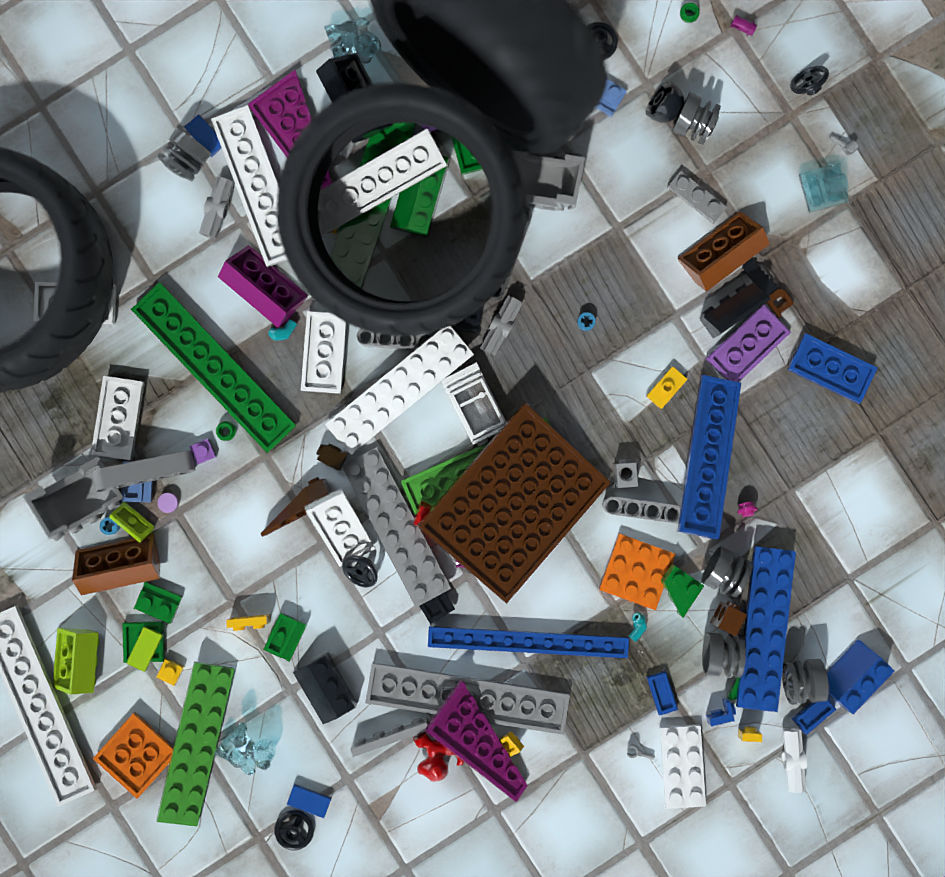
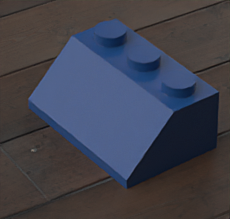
[827,640,895,715]

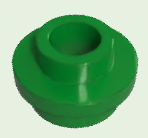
[680,3,700,23]
[216,421,236,441]

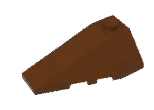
[260,477,332,537]

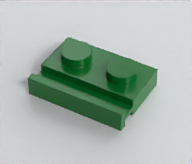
[133,581,183,624]
[263,612,307,662]

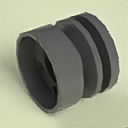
[672,92,721,145]
[157,128,211,182]
[701,546,753,599]
[702,632,746,678]
[782,659,829,705]

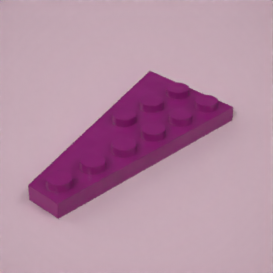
[247,70,332,189]
[425,680,528,802]

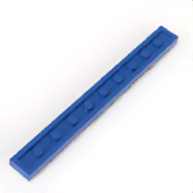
[428,626,629,658]

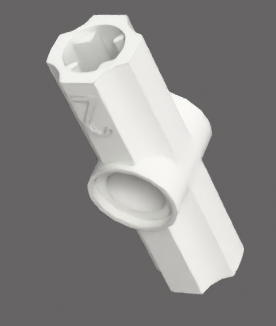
[782,728,807,793]

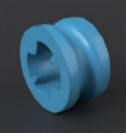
[577,312,596,331]
[100,517,120,535]

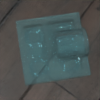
[799,163,849,213]

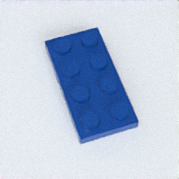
[787,333,877,404]

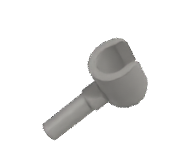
[830,135,858,155]
[627,744,655,760]

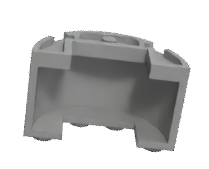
[509,146,585,211]
[23,456,123,541]

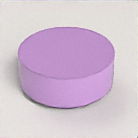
[157,493,179,513]

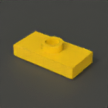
[646,366,687,409]

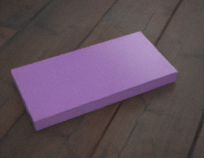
[706,304,791,382]

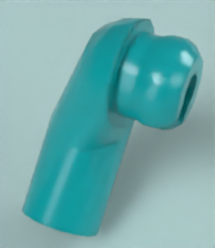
[268,319,297,341]
[629,612,647,642]

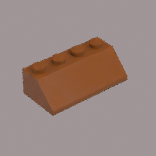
[677,211,769,292]
[72,534,160,595]

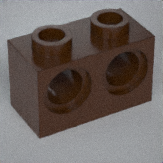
[710,600,747,636]

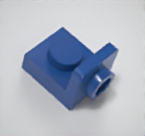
[706,698,736,727]

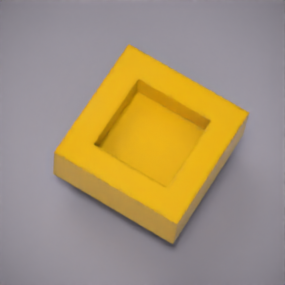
[156,658,184,686]
[738,726,763,742]
[499,731,525,757]

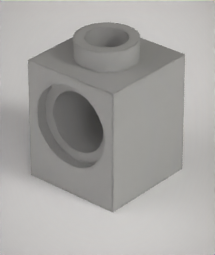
[614,459,638,488]

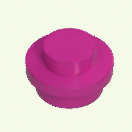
[737,502,758,517]

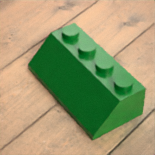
[390,156,449,238]

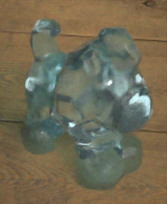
[324,17,381,64]
[214,722,276,776]

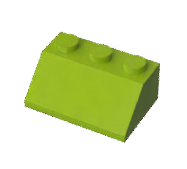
[53,628,100,695]

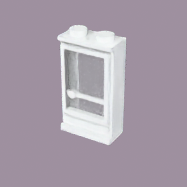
[441,362,507,447]

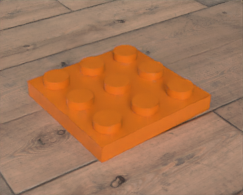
[599,533,676,610]
[93,712,174,799]

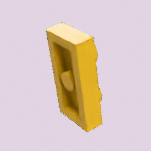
[226,614,270,631]

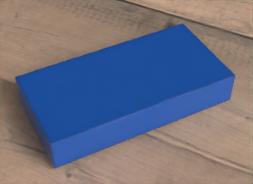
[184,114,222,158]
[646,670,678,716]
[791,699,837,735]
[286,784,332,818]

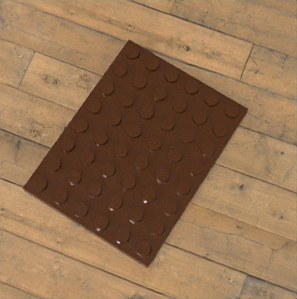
[417,403,611,604]

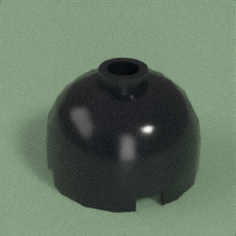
[646,81,684,123]

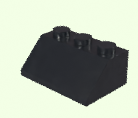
[700,283,771,338]
[293,652,358,724]

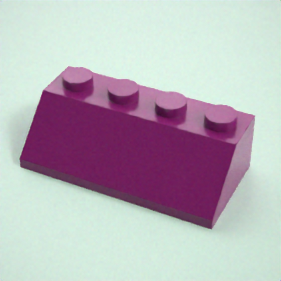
[218,245,309,328]

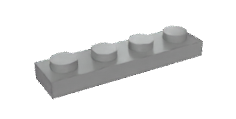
[350,717,429,757]

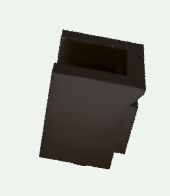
[316,443,349,471]

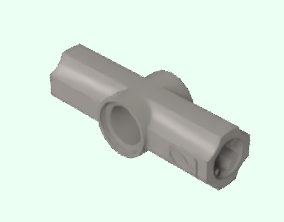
[199,177,234,239]
[480,296,523,356]

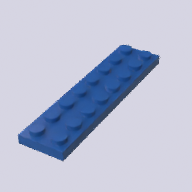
[677,375,741,540]
[736,546,796,712]

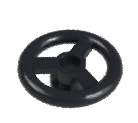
[589,22,618,60]
[790,66,829,95]
[342,555,378,588]
[274,810,314,851]

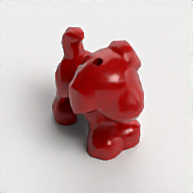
[413,732,465,782]

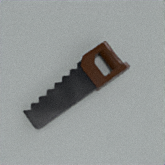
[742,258,794,318]

